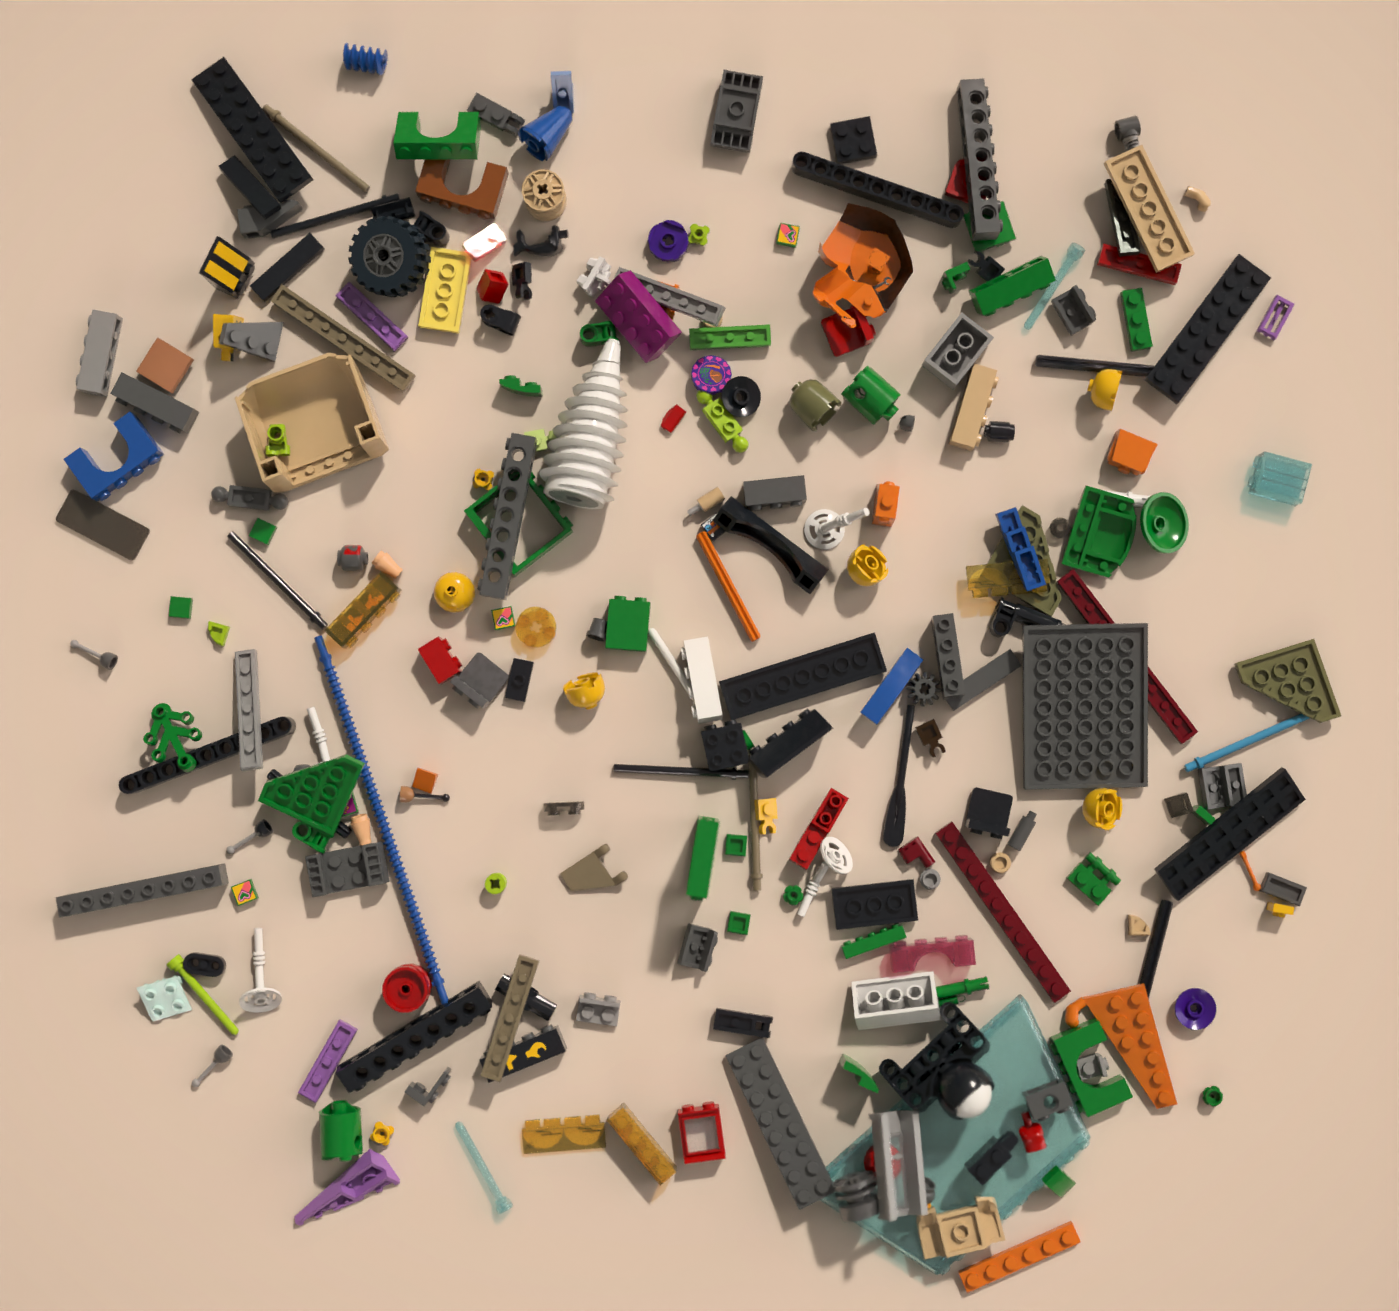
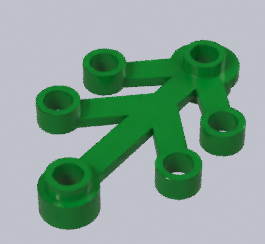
[143,703,202,772]

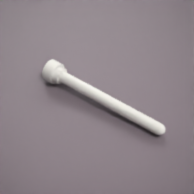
[648,628,695,706]

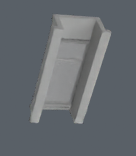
[869,1110,928,1221]

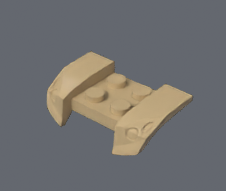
[916,1196,1005,1259]

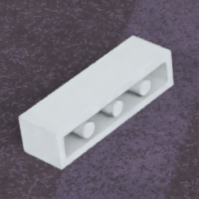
[681,636,723,724]

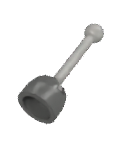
[70,640,118,670]
[192,1045,233,1087]

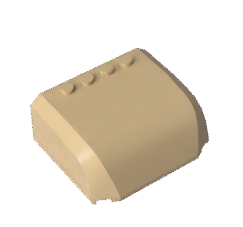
[235,353,389,493]

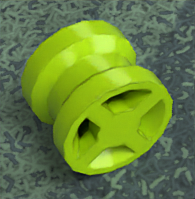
[485,873,507,894]

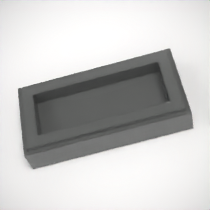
[1259,872,1307,906]

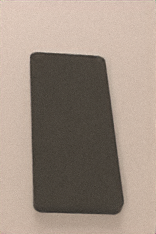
[56,489,150,560]

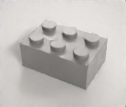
[921,313,994,389]

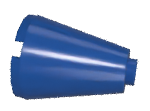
[518,106,572,161]

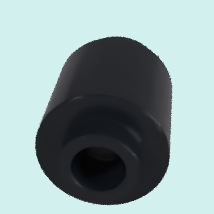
[984,421,1015,442]

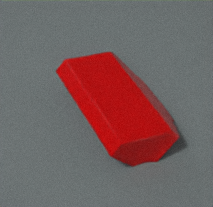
[661,404,686,433]

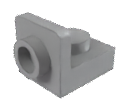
[1076,1053,1109,1080]

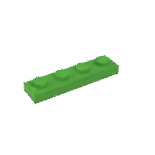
[689,324,771,350]

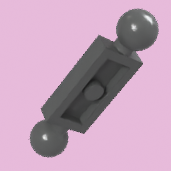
[211,485,288,511]

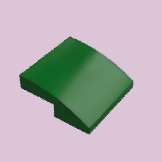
[963,201,1016,252]
[839,1054,879,1094]

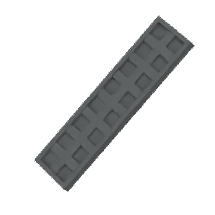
[725,1037,836,1210]

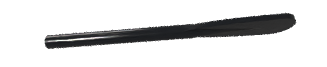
[883,705,915,847]

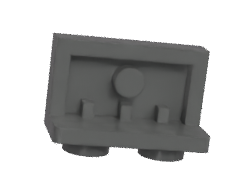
[1051,285,1096,336]
[677,923,718,972]

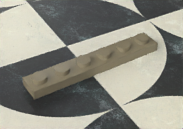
[480,954,539,1082]

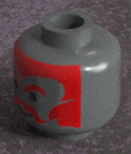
[337,545,368,571]

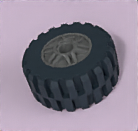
[348,216,431,297]

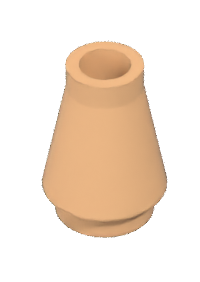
[372,551,403,579]
[350,814,372,845]

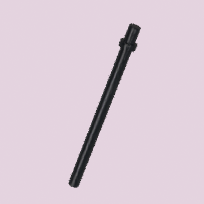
[270,193,400,238]
[227,531,328,630]
[614,764,749,780]

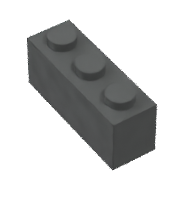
[743,475,807,511]

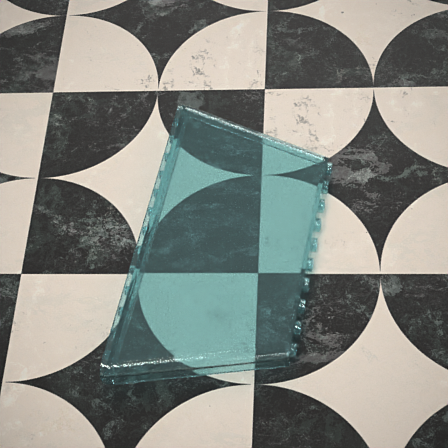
[820,994,1090,1275]

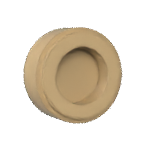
[989,852,1011,873]

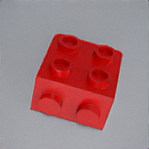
[821,304,876,357]

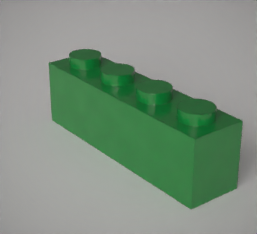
[969,256,1056,316]

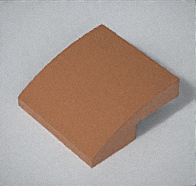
[136,337,194,394]

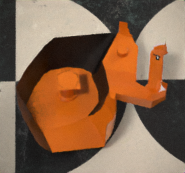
[813,203,913,328]

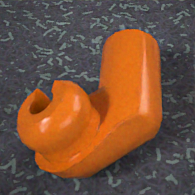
[1065,997,1087,1028]

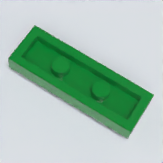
[1120,288,1153,352]

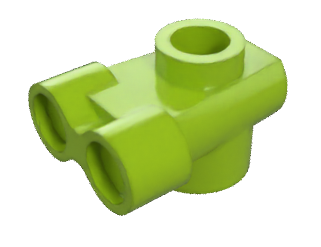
[265,424,290,457]

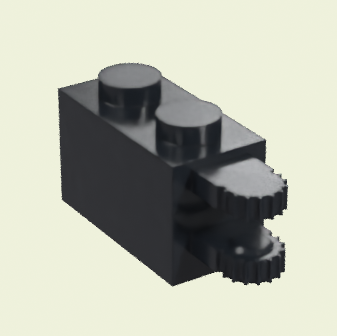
[964,1130,1019,1186]

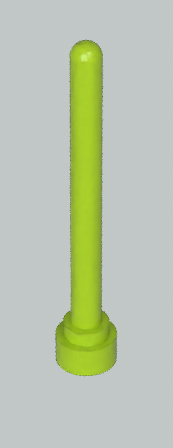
[166,954,239,1035]

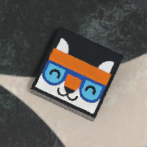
[701,513,726,541]

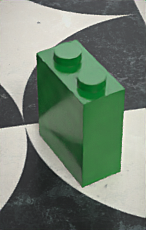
[605,596,651,652]

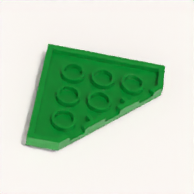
[258,754,365,836]

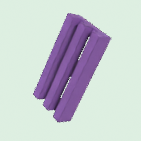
[1256,295,1295,340]

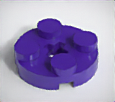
[648,220,688,262]

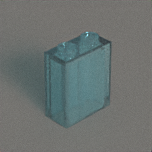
[1248,451,1312,506]

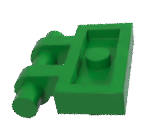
[1066,852,1121,906]

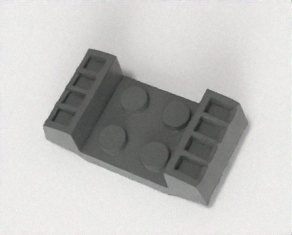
[710,69,763,153]
[305,841,390,897]

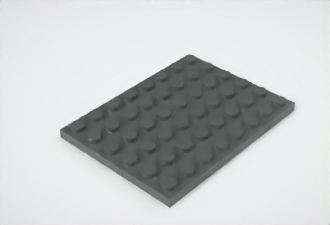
[1022,623,1148,790]

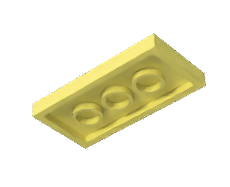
[418,247,472,334]

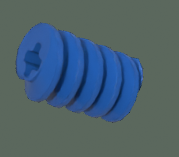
[343,43,388,75]

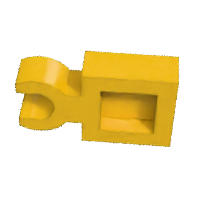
[754,798,778,834]

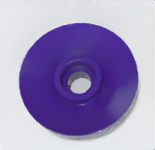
[1175,988,1216,1030]

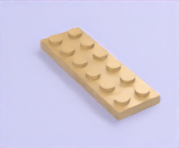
[1104,144,1195,273]

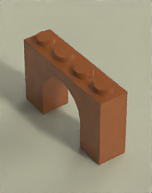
[415,160,509,220]

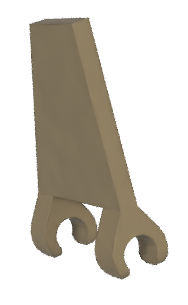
[560,844,628,891]

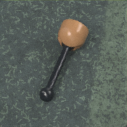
[400,786,450,803]

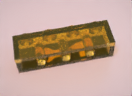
[324,571,402,649]
[607,1103,677,1186]

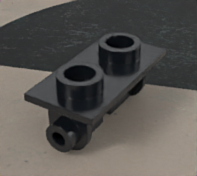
[371,197,416,220]

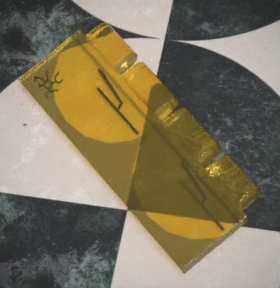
[966,559,1050,598]
[522,1115,606,1154]

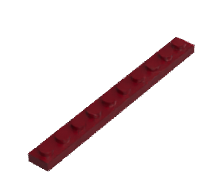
[1056,569,1198,744]
[935,821,1071,1003]

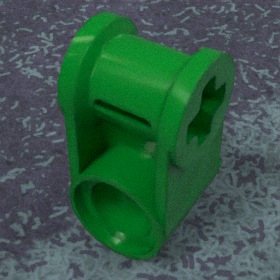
[580,321,619,347]
[292,821,334,853]

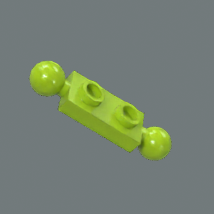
[696,390,749,453]

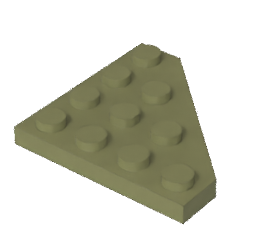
[980,505,1062,617]
[1234,639,1342,723]

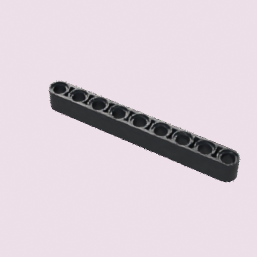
[792,152,964,228]
[119,716,296,794]

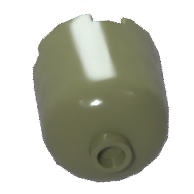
[790,379,841,431]

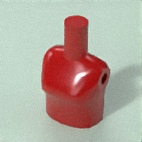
[1018,1111,1047,1153]

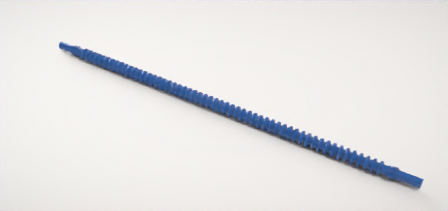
[314,635,448,1005]

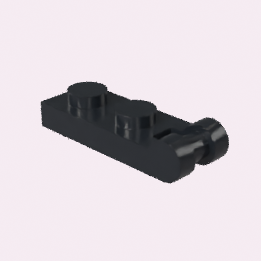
[713,1008,773,1038]

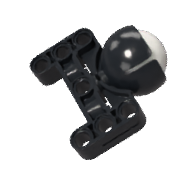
[879,1002,995,1121]

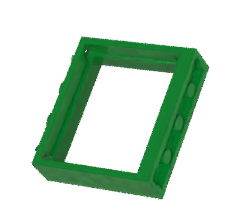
[464,472,573,577]
[686,816,720,901]

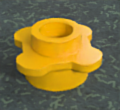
[472,469,494,490]
[370,1121,394,1146]

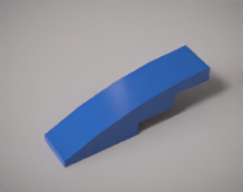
[995,507,1046,591]
[860,648,923,725]

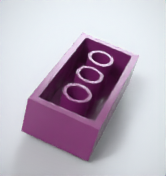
[595,270,682,363]

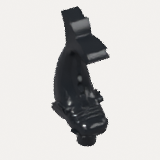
[513,225,569,257]

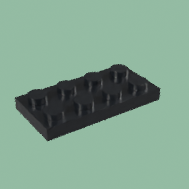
[831,879,918,930]

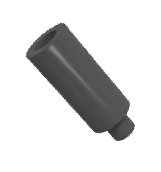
[1007,811,1037,851]

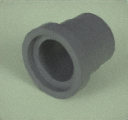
[586,618,607,641]

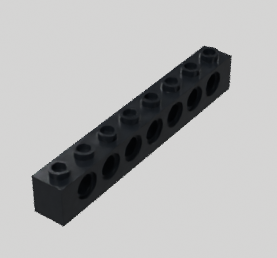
[336,981,492,1093]

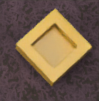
[1266,902,1294,918]

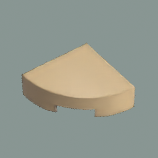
[1128,914,1151,936]

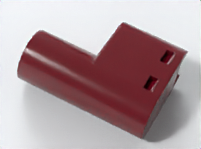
[898,836,936,868]

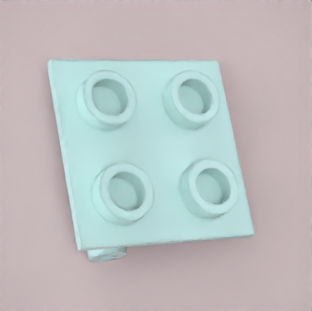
[137,975,192,1022]

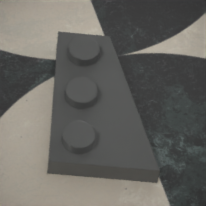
[219,322,284,361]

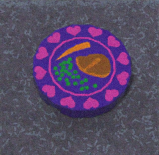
[691,355,732,395]

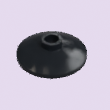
[722,376,761,417]

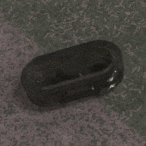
[543,801,584,816]

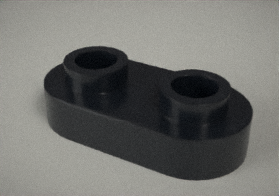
[183,952,226,977]

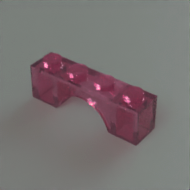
[889,935,976,973]

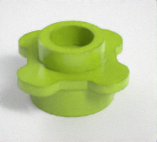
[688,224,710,246]

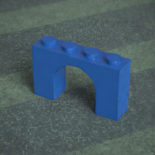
[63,412,164,501]

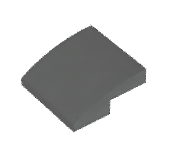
[1197,763,1247,810]

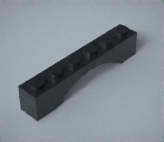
[712,496,829,594]

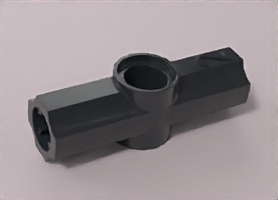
[495,973,557,1021]

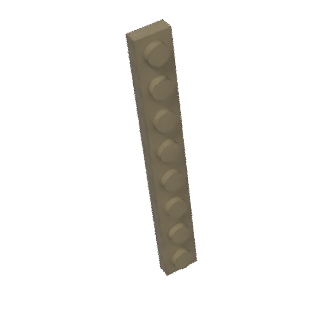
[270,285,416,393]

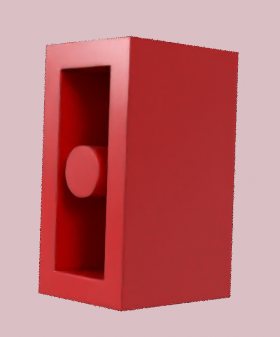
[418,636,462,685]

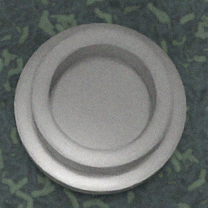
[920,869,941,889]

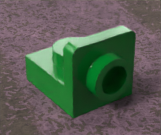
[941,262,970,294]

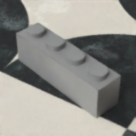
[76,309,123,397]

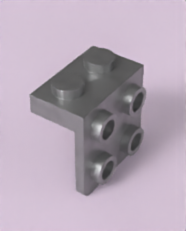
[450,653,509,709]

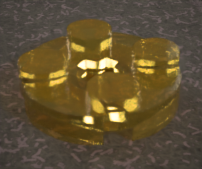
[515,607,557,648]

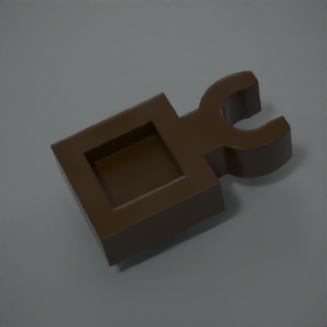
[915,719,945,758]

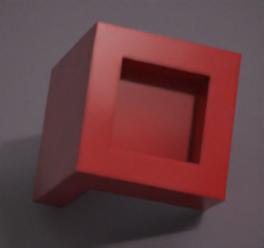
[476,269,509,304]

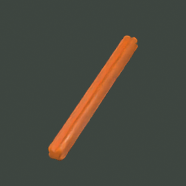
[696,531,760,641]

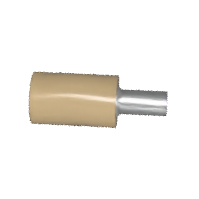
[687,487,725,517]

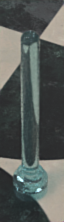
[1024,243,1085,329]
[455,1121,513,1214]

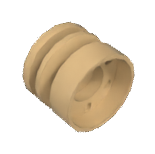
[522,169,567,221]

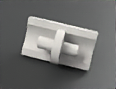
[576,256,611,298]

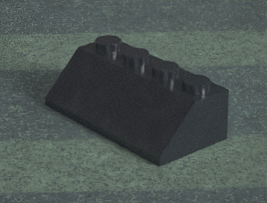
[749,708,833,778]

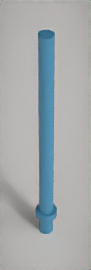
[1184,714,1310,772]

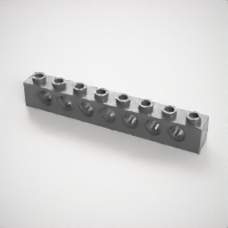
[957,78,1003,241]
[477,433,538,600]
[56,863,229,918]

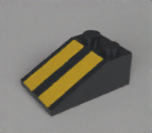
[199,236,255,299]

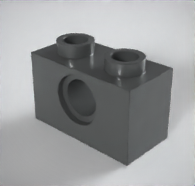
[1022,1078,1074,1121]

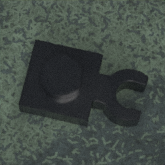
[968,250,1005,282]

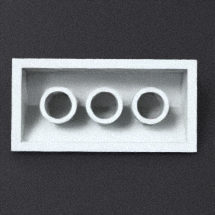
[851,971,941,1030]

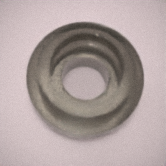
[1049,518,1070,538]

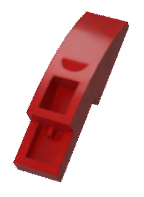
[788,788,849,870]

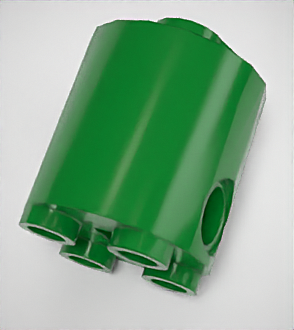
[841,366,901,425]
[319,1100,363,1161]

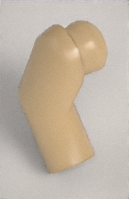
[1184,186,1211,212]

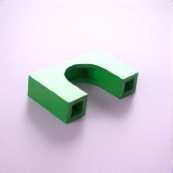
[393,112,481,160]
[1049,1017,1133,1117]

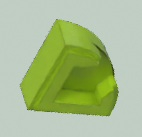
[208,621,230,646]

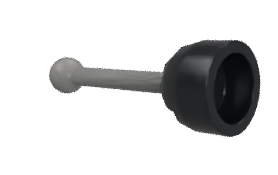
[226,819,273,854]

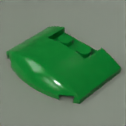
[1061,485,1137,578]

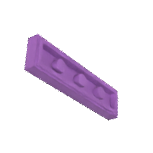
[335,282,408,352]
[298,1019,358,1103]

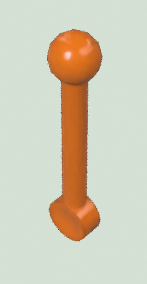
[1239,851,1261,891]

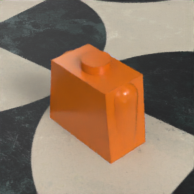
[1107,429,1158,475]
[872,481,900,527]

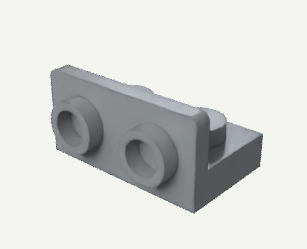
[576,992,621,1026]

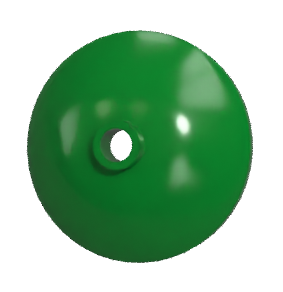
[1140,492,1189,553]

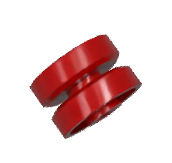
[382,963,432,1013]

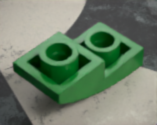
[499,375,543,397]
[1041,1165,1076,1198]

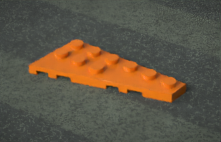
[1083,983,1177,1109]

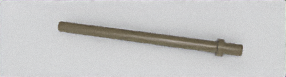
[262,104,370,193]
[748,755,763,891]

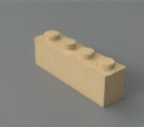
[948,363,999,451]

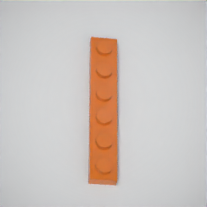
[958,1221,1081,1293]

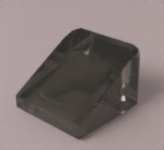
[1164,792,1194,818]

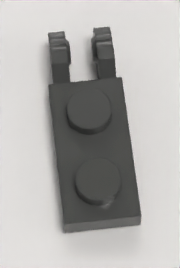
[467,93,525,136]

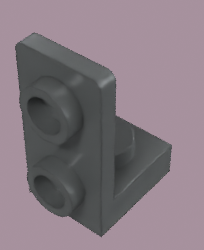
[405,1067,451,1106]

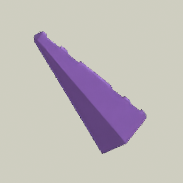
[294,1149,400,1226]

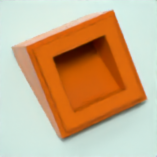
[412,768,439,794]

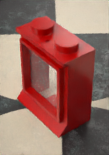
[678,1101,726,1164]

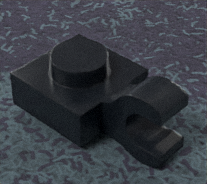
[512,262,532,300]

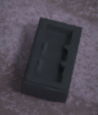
[505,658,534,702]

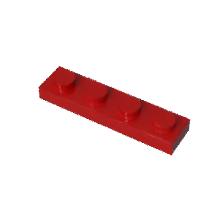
[1097,244,1182,285]

